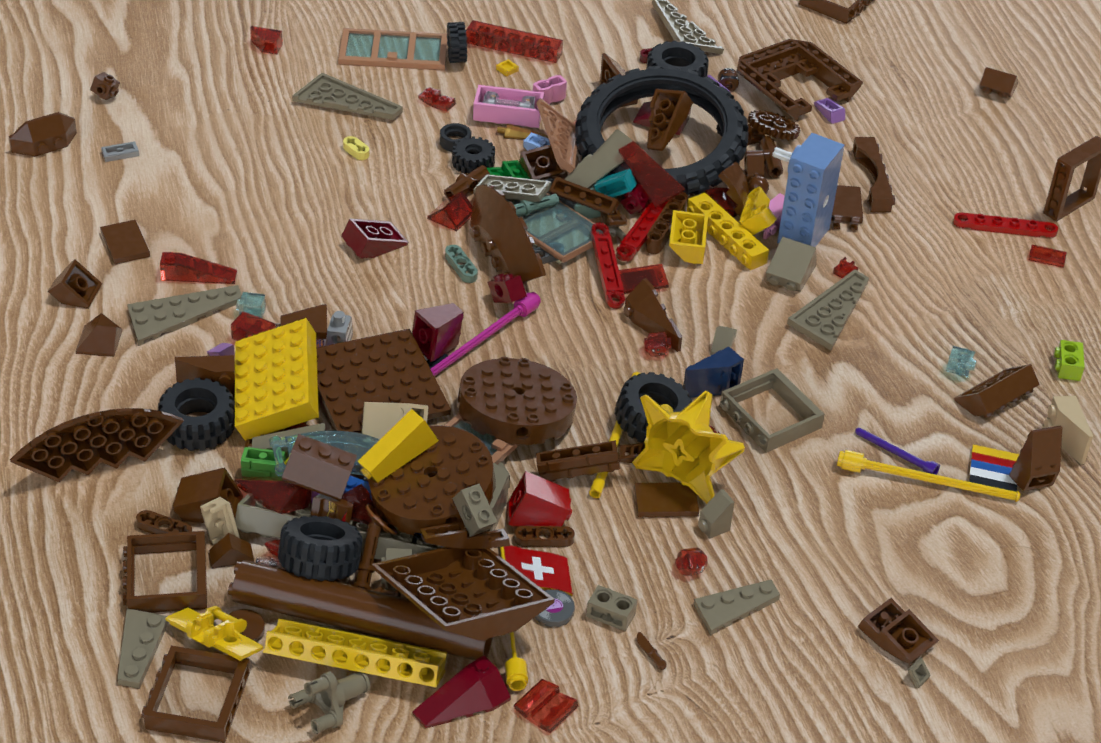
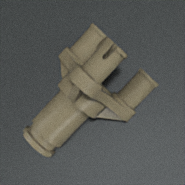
[288,672,370,734]

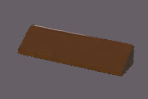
[548,177,620,215]

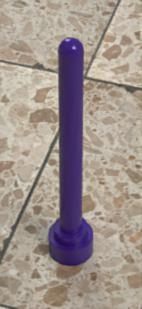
[855,428,940,475]

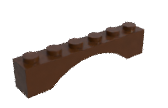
[852,137,895,212]

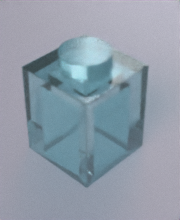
[236,292,266,321]

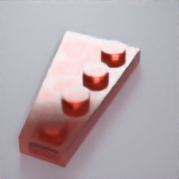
[618,141,685,208]

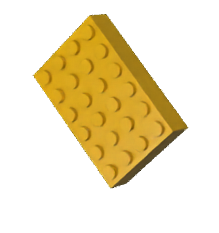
[235,318,319,441]

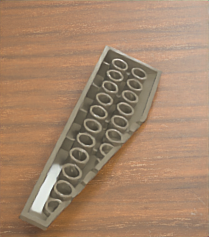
[235,486,445,559]

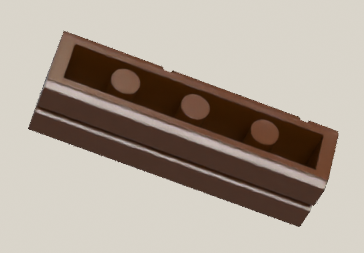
[536,440,620,482]

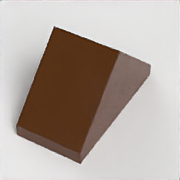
[209,533,254,568]

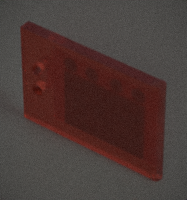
[619,264,669,294]

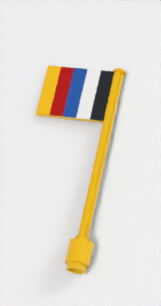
[837,444,1020,502]

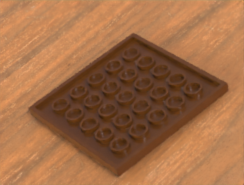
[316,329,451,437]

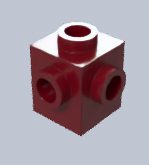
[620,184,650,214]

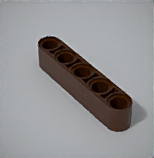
[646,191,688,254]

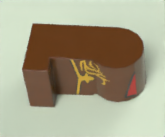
[310,494,354,523]

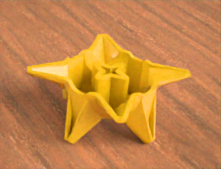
[632,391,745,504]

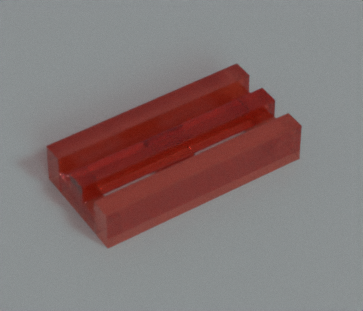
[1028,244,1067,268]

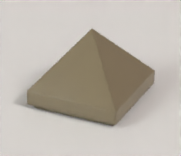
[908,657,931,688]

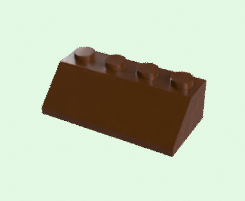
[954,364,1040,418]

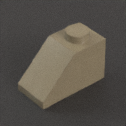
[698,489,735,539]

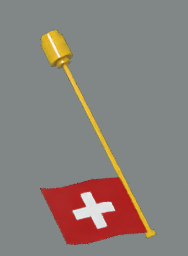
[500,545,573,691]

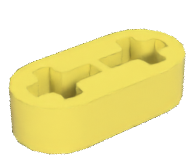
[343,136,369,160]

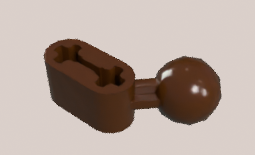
[744,150,769,194]

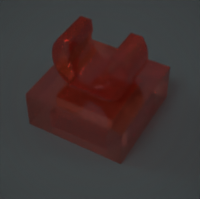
[833,257,859,278]

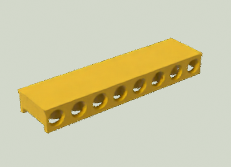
[263,619,447,687]

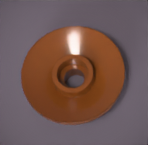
[365,504,398,535]

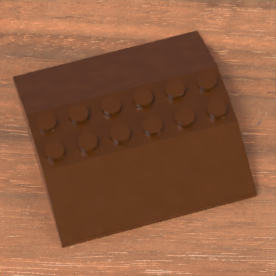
[371,547,555,641]

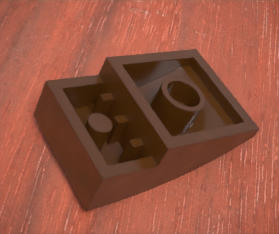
[858,598,939,664]

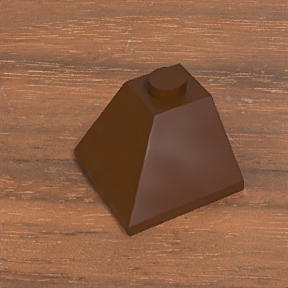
[48,259,102,309]

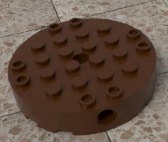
[457,357,577,445]
[368,425,496,535]

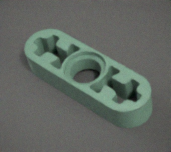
[445,245,478,283]

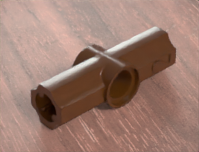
[759,136,783,178]
[444,165,490,202]

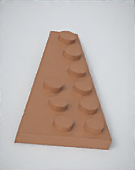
[536,98,577,173]

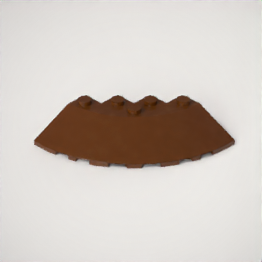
[470,184,546,283]
[10,408,184,482]

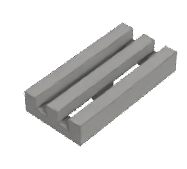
[101,142,139,162]

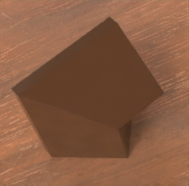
[76,313,122,357]

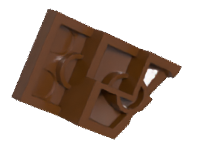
[718,162,749,217]

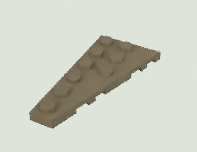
[652,0,724,54]
[292,73,403,120]
[787,270,869,350]

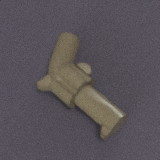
[596,226,626,240]

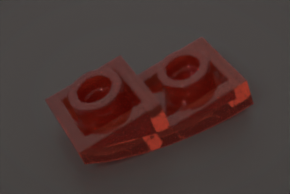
[418,87,456,112]

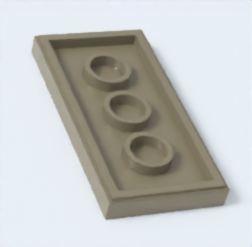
[473,174,551,202]

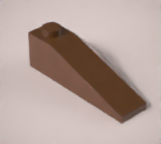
[647,89,693,151]
[623,278,682,352]

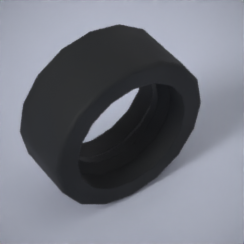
[440,123,472,152]

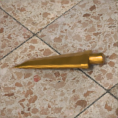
[497,124,548,140]

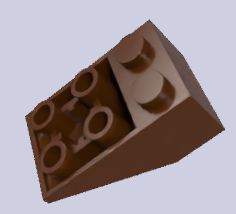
[1009,425,1063,491]

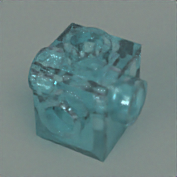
[946,346,977,377]

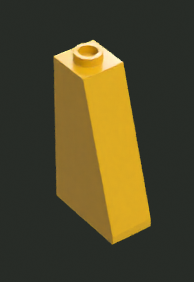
[357,409,439,483]

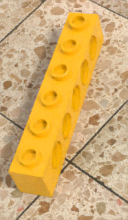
[687,193,769,271]

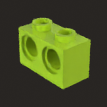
[1054,340,1085,381]

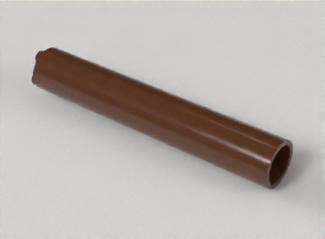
[228,560,493,661]

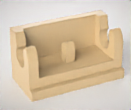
[200,497,240,544]

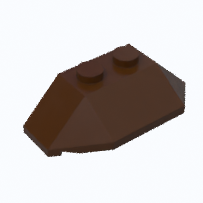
[9,112,77,157]

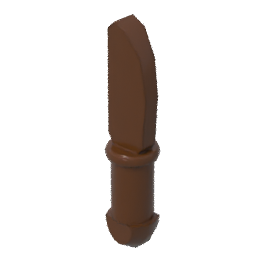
[637,632,667,670]

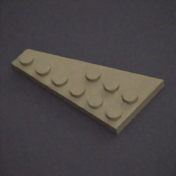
[127,285,243,346]

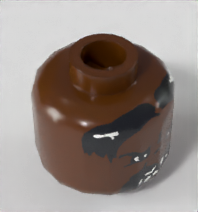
[718,68,739,91]

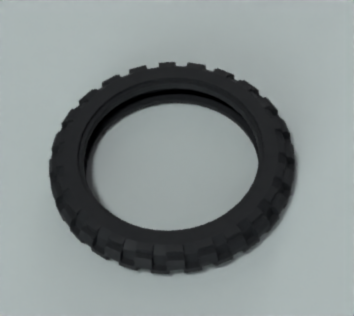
[575,66,748,199]

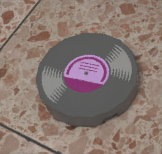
[535,590,575,627]

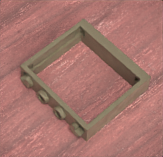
[720,368,825,453]

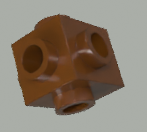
[90,72,120,100]

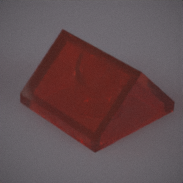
[427,191,473,232]

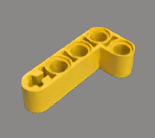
[739,187,777,235]

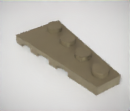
[693,580,780,636]
[118,608,169,689]

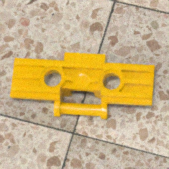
[165,606,264,661]

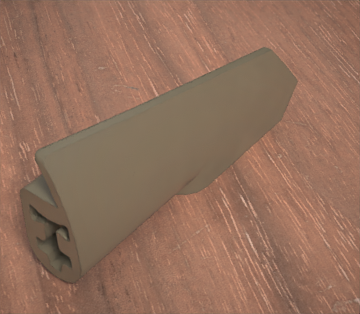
[564,129,640,188]

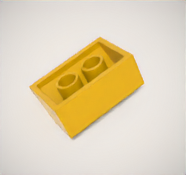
[669,210,708,264]

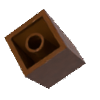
[173,468,243,523]

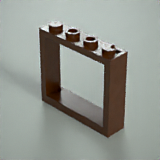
[799,0,873,24]
[1043,136,1101,222]
[123,531,207,613]
[141,645,250,743]

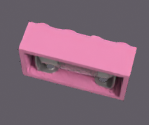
[473,85,544,128]

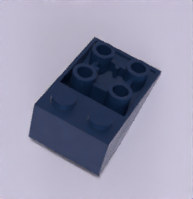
[683,346,744,398]

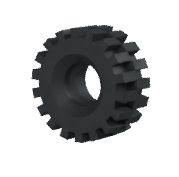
[447,22,467,63]
[452,136,495,174]

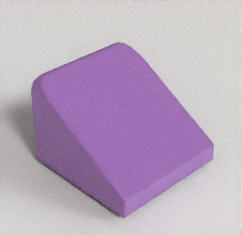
[207,343,234,356]

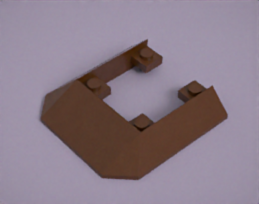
[736,39,863,121]

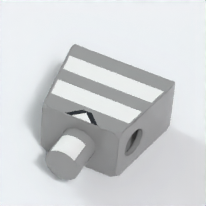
[327,311,353,345]

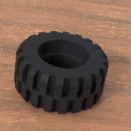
[646,41,709,78]
[615,372,692,443]
[158,378,235,451]
[278,516,363,581]

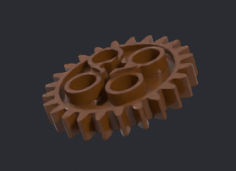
[747,110,801,141]

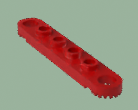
[616,197,669,261]
[953,212,1059,238]
[590,222,625,309]

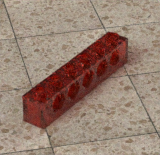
[466,20,563,63]

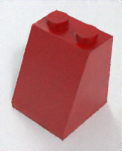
[507,471,572,527]

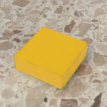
[496,59,519,77]

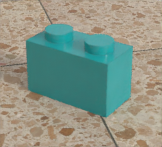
[594,168,637,197]

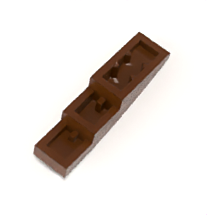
[420,521,510,549]

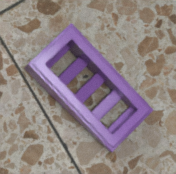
[814,98,845,124]

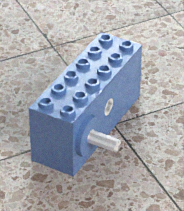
[772,133,845,247]

